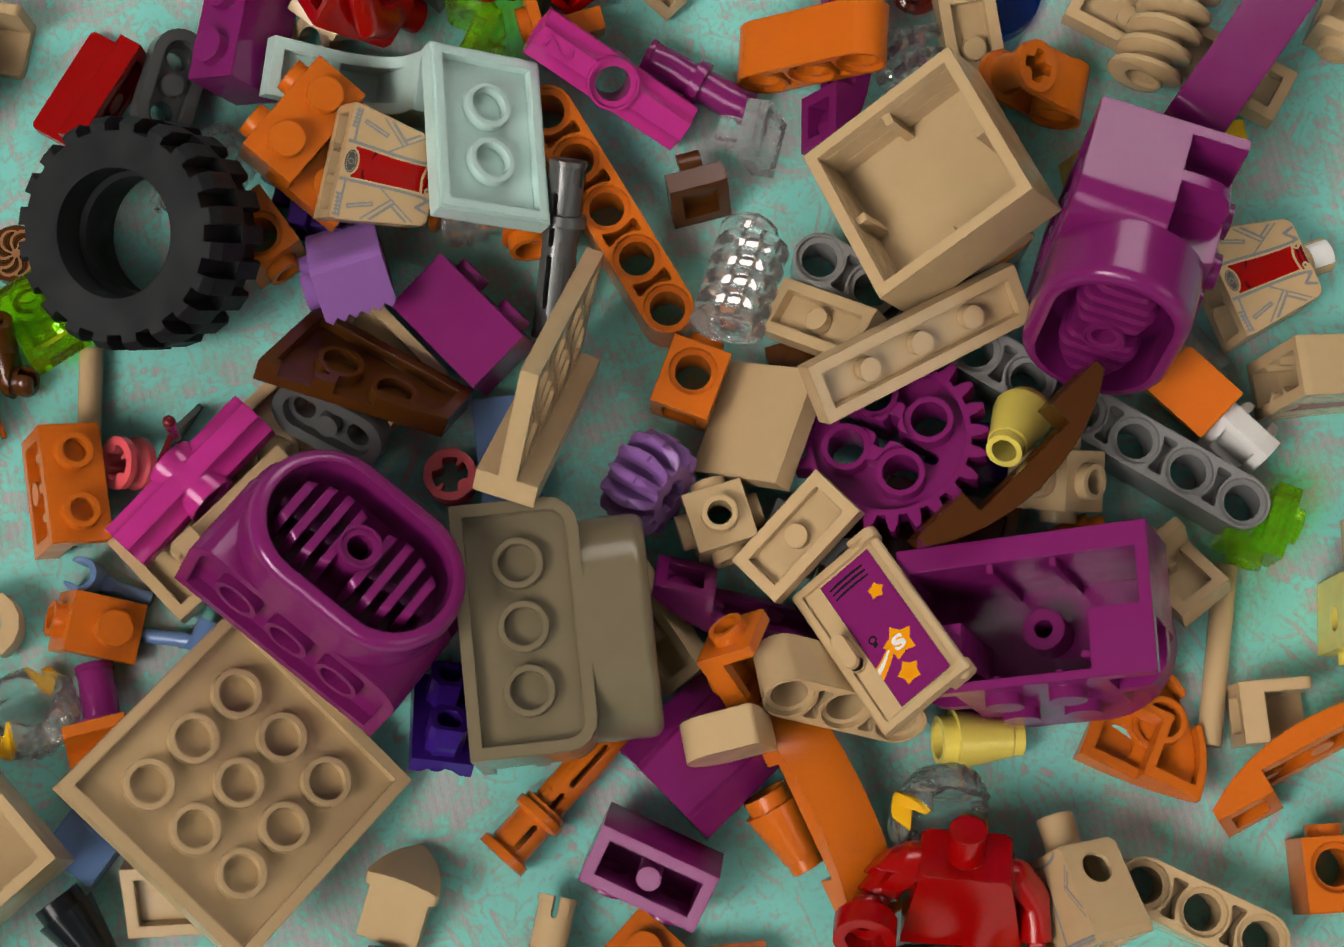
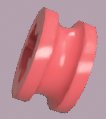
[102,436,157,491]
[423,448,476,506]

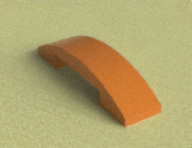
[758,701,902,914]
[1213,702,1344,838]

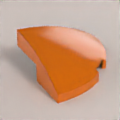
[1073,673,1207,803]

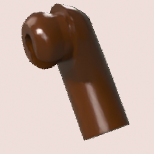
[0,311,40,399]

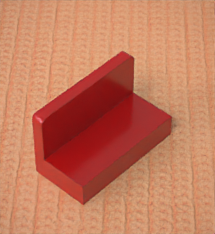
[33,32,146,146]

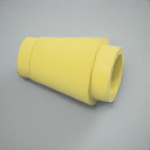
[986,386,1051,467]
[930,710,1026,771]

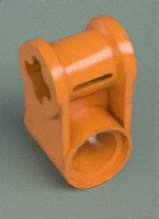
[978,39,1091,130]

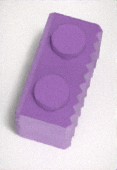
[297,223,396,325]

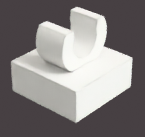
[1195,402,1281,475]

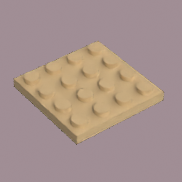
[52,618,412,947]

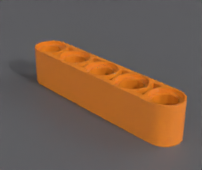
[540,84,694,348]

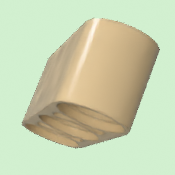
[753,633,927,743]
[1124,856,1291,947]

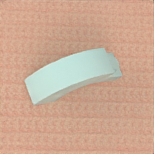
[259,35,425,128]

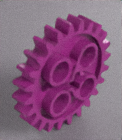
[796,363,989,540]

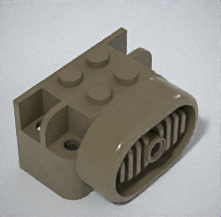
[448,496,665,775]

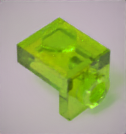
[445,0,506,56]
[0,270,92,375]
[1211,482,1306,571]

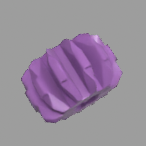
[600,429,697,537]

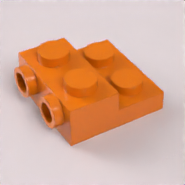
[238,55,369,233]

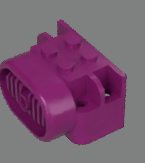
[1022,95,1252,395]
[174,450,466,736]
[896,518,1177,727]

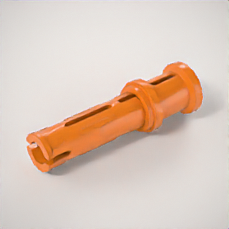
[480,740,629,877]

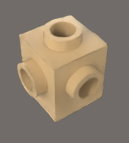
[1007,436,1107,524]
[674,476,765,568]

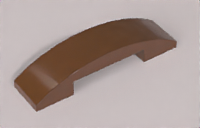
[907,360,1105,549]

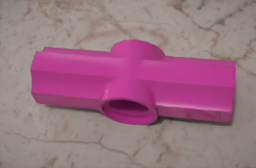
[523,7,698,150]
[105,396,275,567]

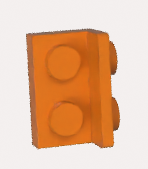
[21,422,112,560]

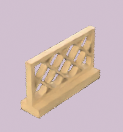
[472,247,604,508]

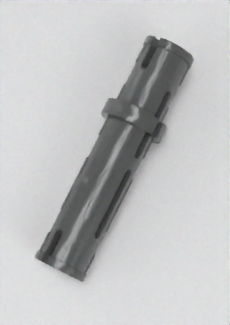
[531,157,588,339]

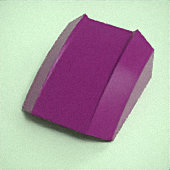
[620,672,779,840]

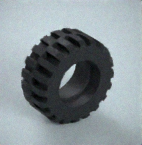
[18,115,263,351]

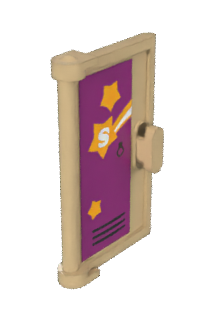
[792,526,977,738]

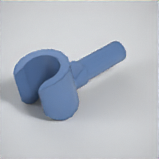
[64,556,155,607]
[141,617,217,650]

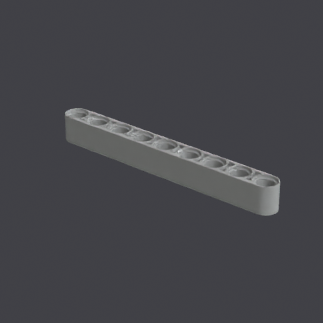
[790,233,1271,539]

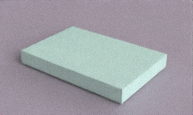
[421,41,550,233]

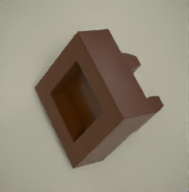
[664,150,732,229]

